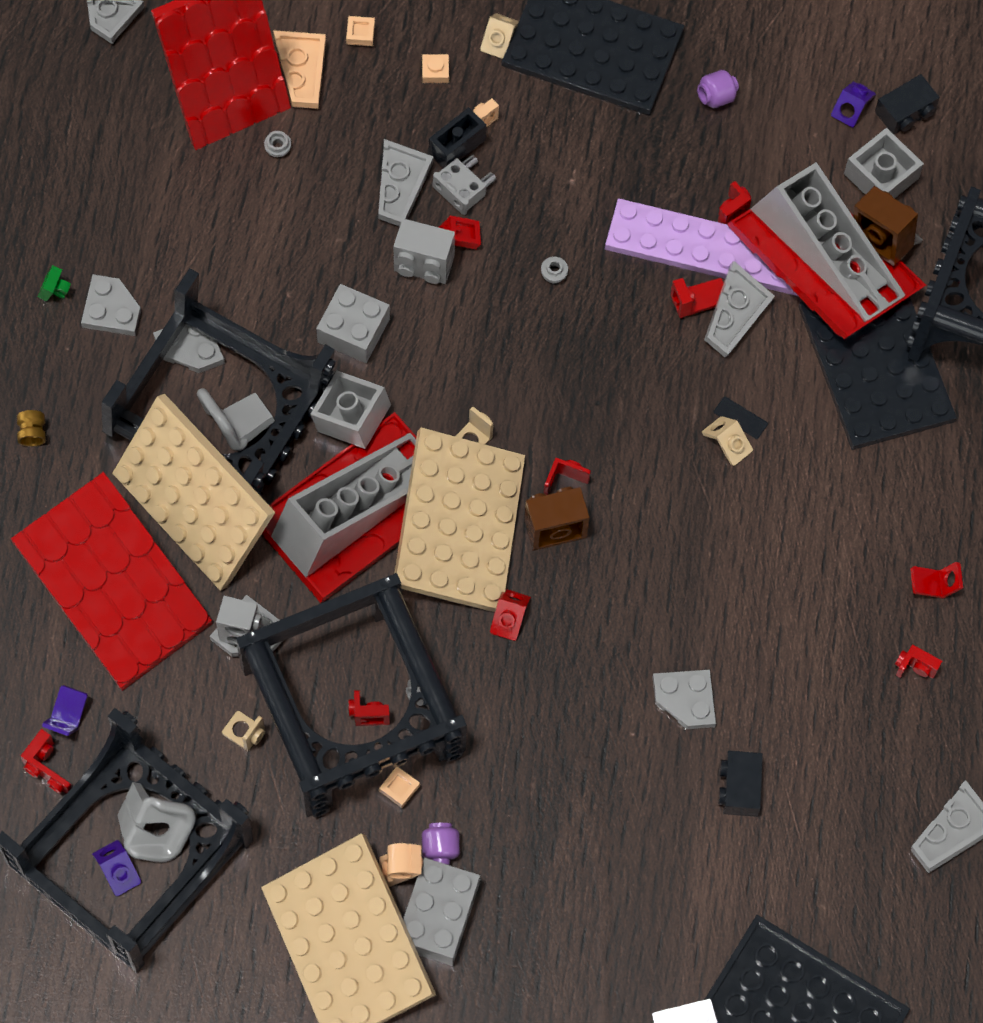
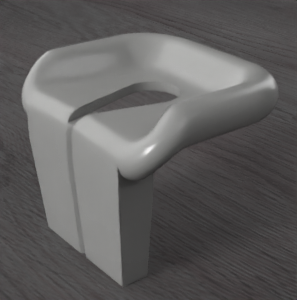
[197,388,275,451]
[117,782,196,862]

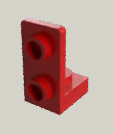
[670,278,724,318]
[20,729,72,794]

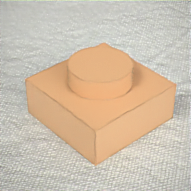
[346,16,375,46]
[422,54,449,83]
[473,99,499,126]
[379,767,420,808]

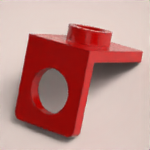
[544,458,591,495]
[910,562,963,599]
[490,589,531,641]

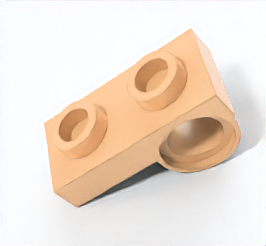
[379,843,423,887]

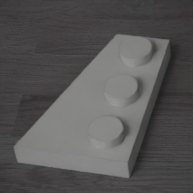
[378,139,434,226]
[704,261,775,357]
[911,780,983,873]

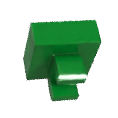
[37,265,71,301]

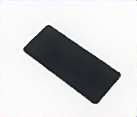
[713,396,768,439]

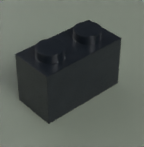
[875,74,940,134]
[429,107,487,168]
[718,750,763,817]

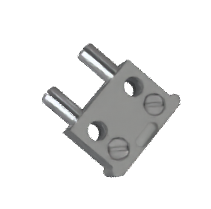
[432,155,496,215]

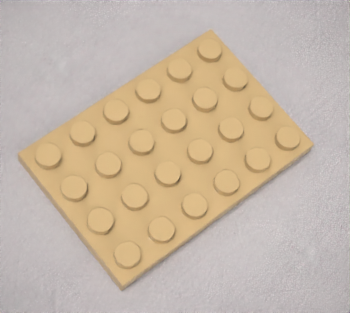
[113,394,275,590]
[394,428,525,612]
[261,833,436,1023]

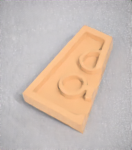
[273,31,326,109]

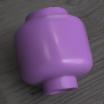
[697,70,739,108]
[422,823,460,865]

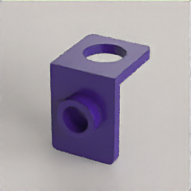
[831,82,876,127]
[42,685,88,736]
[92,840,141,896]

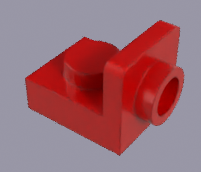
[718,181,751,224]
[438,215,481,249]
[895,644,942,679]
[349,690,390,726]

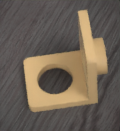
[480,13,519,58]
[455,407,493,445]
[702,416,753,465]
[222,711,265,751]

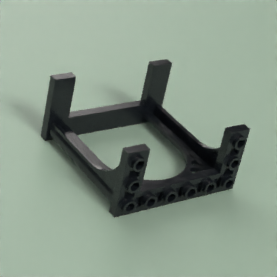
[906,186,983,361]
[102,268,336,497]
[236,573,467,818]
[0,708,254,973]

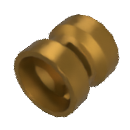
[17,410,46,447]

